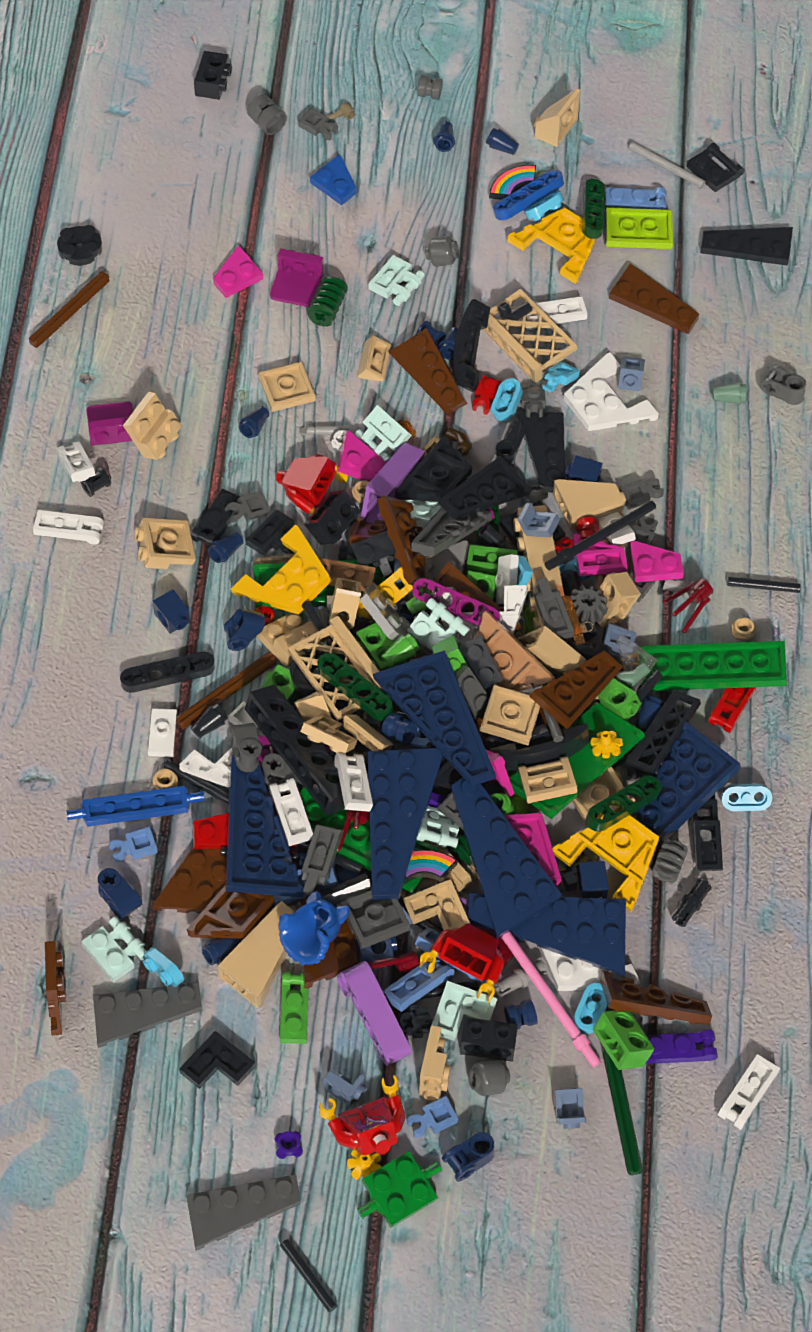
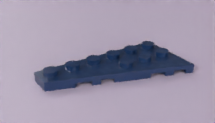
[373,650,496,787]
[635,721,741,851]
[368,748,444,900]
[226,755,305,898]
[450,778,562,939]
[468,893,626,977]

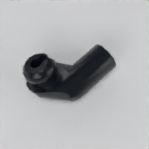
[498,301,533,321]

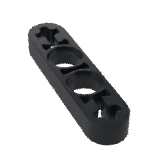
[120,652,215,693]

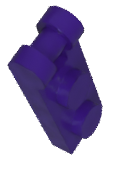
[646,1030,718,1064]

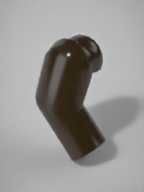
[445,427,472,456]

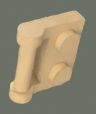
[518,756,577,803]

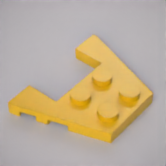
[507,208,597,284]
[231,525,332,615]
[552,807,659,913]

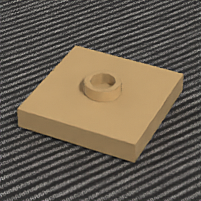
[258,361,316,412]
[480,685,540,745]

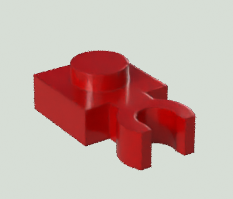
[472,375,502,415]

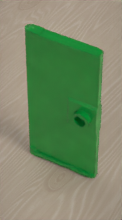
[509,702,645,819]

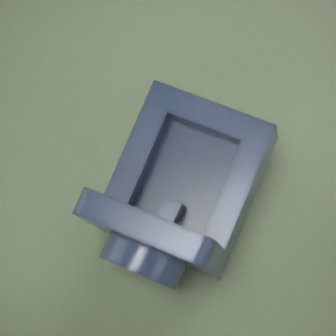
[518,503,560,538]
[554,1088,586,1129]

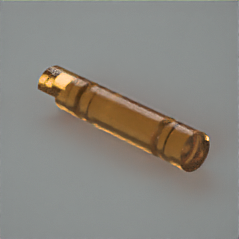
[562,596,585,645]

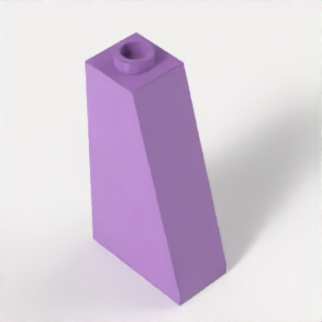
[361,442,425,525]

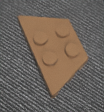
[475,610,555,691]

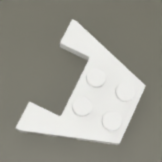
[563,352,659,431]
[432,585,528,645]
[180,701,279,788]
[539,897,641,991]

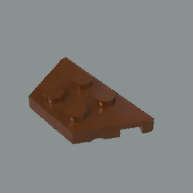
[153,847,227,914]
[187,885,275,939]
[300,900,356,989]
[45,940,66,1036]

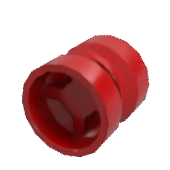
[576,517,600,539]

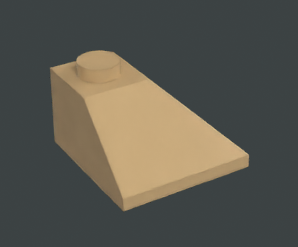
[534,89,581,147]

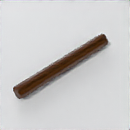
[29,271,110,348]
[176,652,277,729]

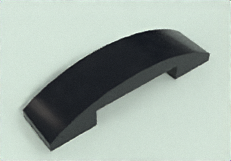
[453,299,490,393]
[490,723,589,770]

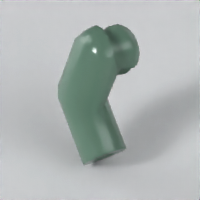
[614,663,650,687]

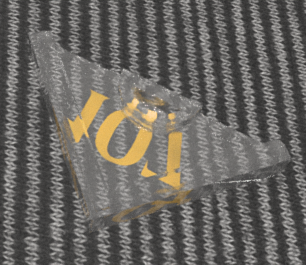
[616,634,658,692]

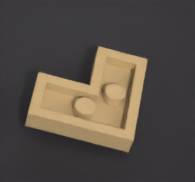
[300,714,358,753]
[403,879,470,930]

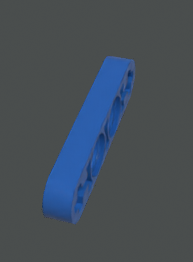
[493,170,564,220]

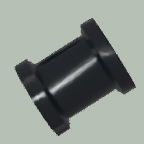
[80,467,111,497]

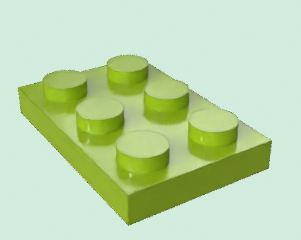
[606,208,673,249]

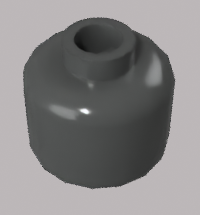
[425,236,459,267]
[468,1059,510,1096]

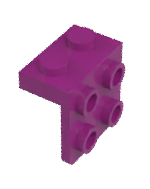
[270,248,324,307]
[86,401,133,446]

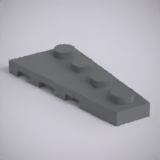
[411,508,492,556]
[93,982,202,1048]
[186,1175,300,1251]

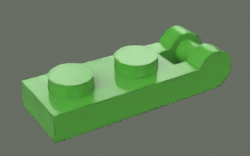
[280,971,309,1044]

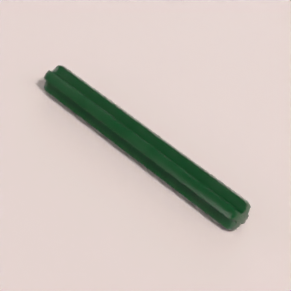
[603,1049,643,1176]

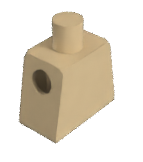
[329,578,361,629]

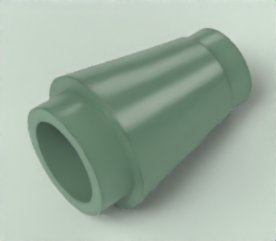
[714,382,747,405]

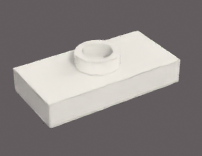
[597,512,635,546]
[495,554,519,606]
[148,709,177,757]

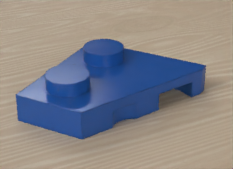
[310,155,357,206]

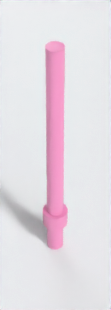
[501,932,601,1068]

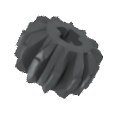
[566,584,608,627]
[652,839,688,884]

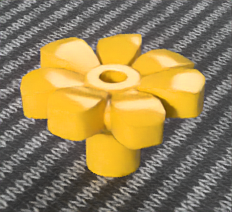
[590,731,623,758]
[347,1149,381,1180]

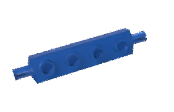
[66,786,205,827]

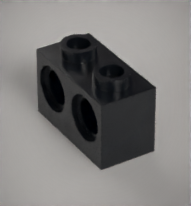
[194,51,232,100]
[304,490,361,545]
[460,1017,518,1062]

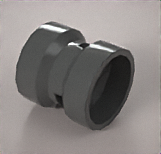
[418,75,443,100]

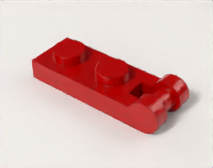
[708,687,757,734]

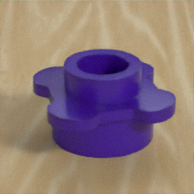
[274,1131,303,1159]

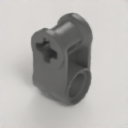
[760,366,806,405]
[227,723,262,772]
[261,753,304,792]

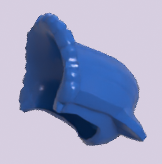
[279,891,350,966]

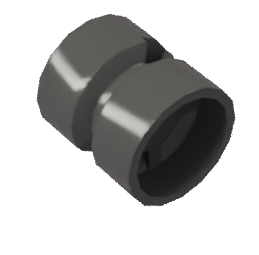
[247,94,287,135]

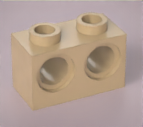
[598,572,641,628]

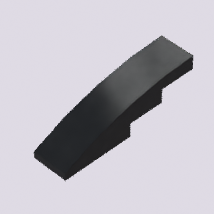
[690,794,723,871]

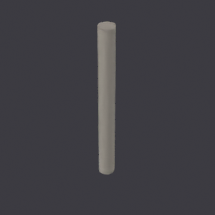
[629,142,706,189]

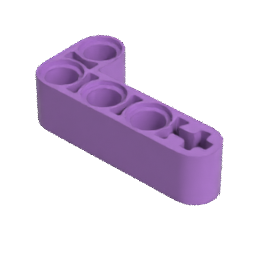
[337,961,412,1066]

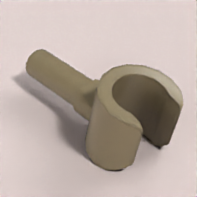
[327,103,355,121]

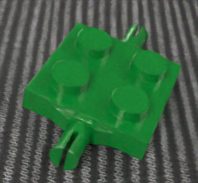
[357,1151,442,1228]

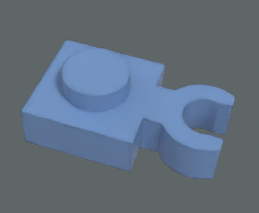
[109,827,158,862]
[407,1096,459,1138]

